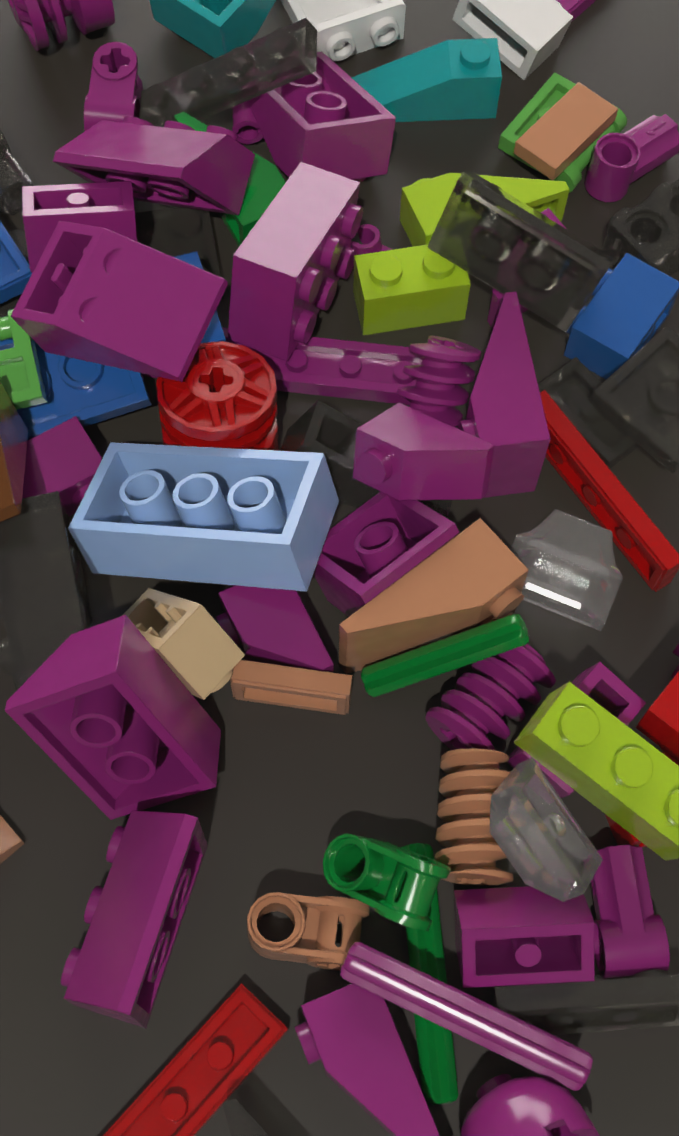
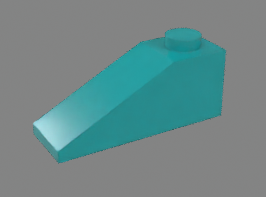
[351,38,502,122]

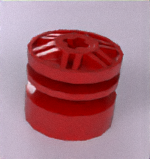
[156,341,278,451]

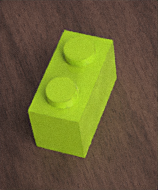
[353,240,471,335]

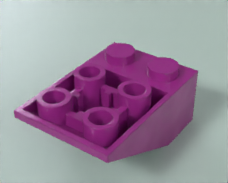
[11,220,228,382]

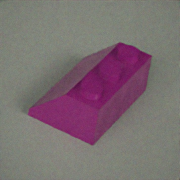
[53,116,255,215]
[5,615,221,820]
[61,811,208,1028]

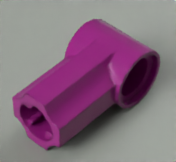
[584,114,679,202]
[586,845,670,978]

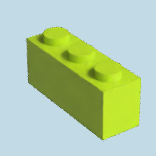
[514,681,679,861]

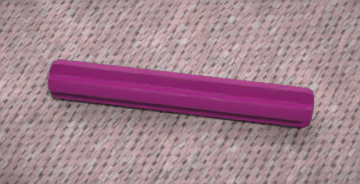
[340,942,593,1091]

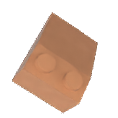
[339,518,529,674]

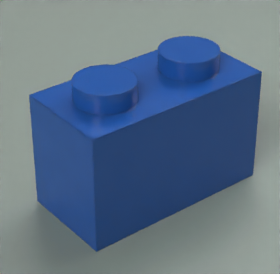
[564,253,679,386]

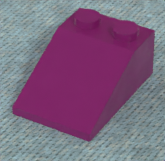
[234,52,396,182]
[458,291,550,500]

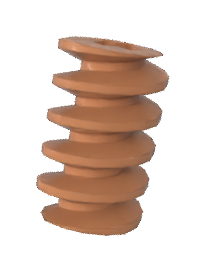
[434,748,517,886]

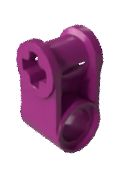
[84,42,144,131]

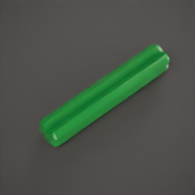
[361,614,529,697]

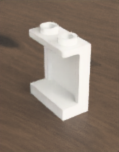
[280,0,406,62]

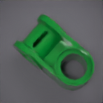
[323,834,450,931]

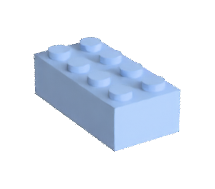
[68,442,339,592]

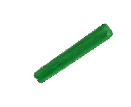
[401,843,459,1105]

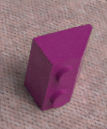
[313,491,459,617]

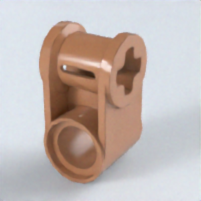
[247,892,370,971]

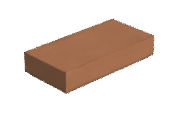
[514,82,618,180]
[230,660,353,715]

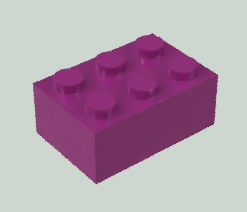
[228,162,363,361]

